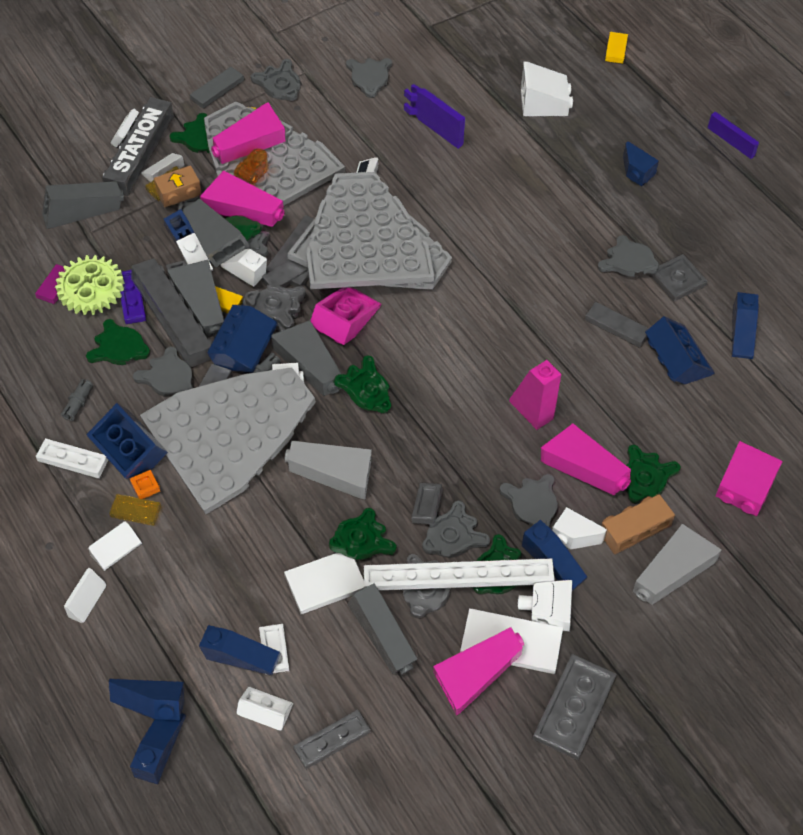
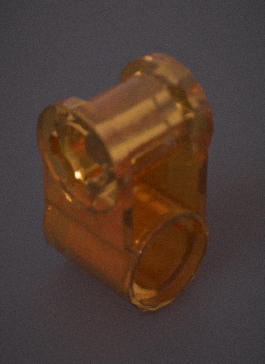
[234,149,269,186]

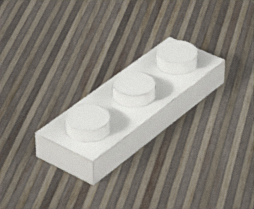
[36,438,108,478]

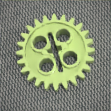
[55,255,124,315]

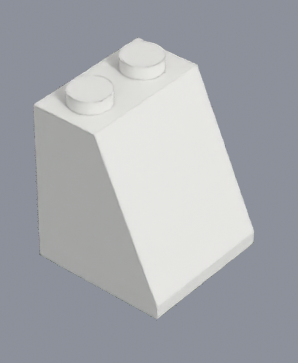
[521,62,573,116]

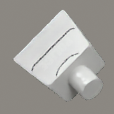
[518,580,572,631]

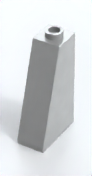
[285,441,372,499]
[633,524,722,605]

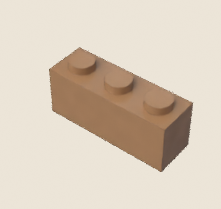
[602,494,675,555]

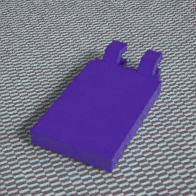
[404,84,465,149]

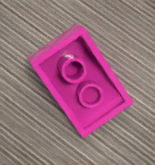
[311,287,381,345]
[715,441,783,516]

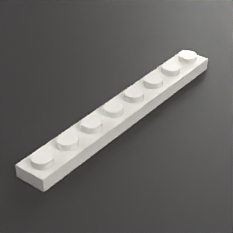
[364,559,554,590]

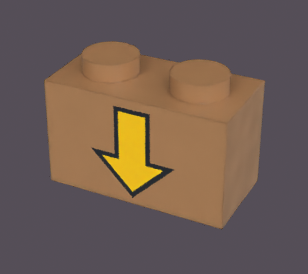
[154,165,202,207]

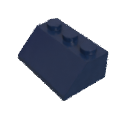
[207,305,278,372]
[645,316,715,384]
[86,403,168,479]

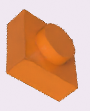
[130,470,160,500]

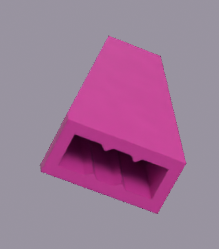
[211,102,286,164]
[200,170,285,227]
[509,360,562,430]
[541,424,631,495]
[433,627,524,715]

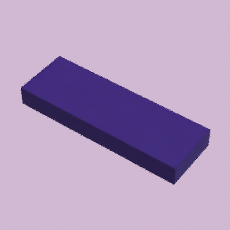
[708,111,759,159]
[120,270,146,324]

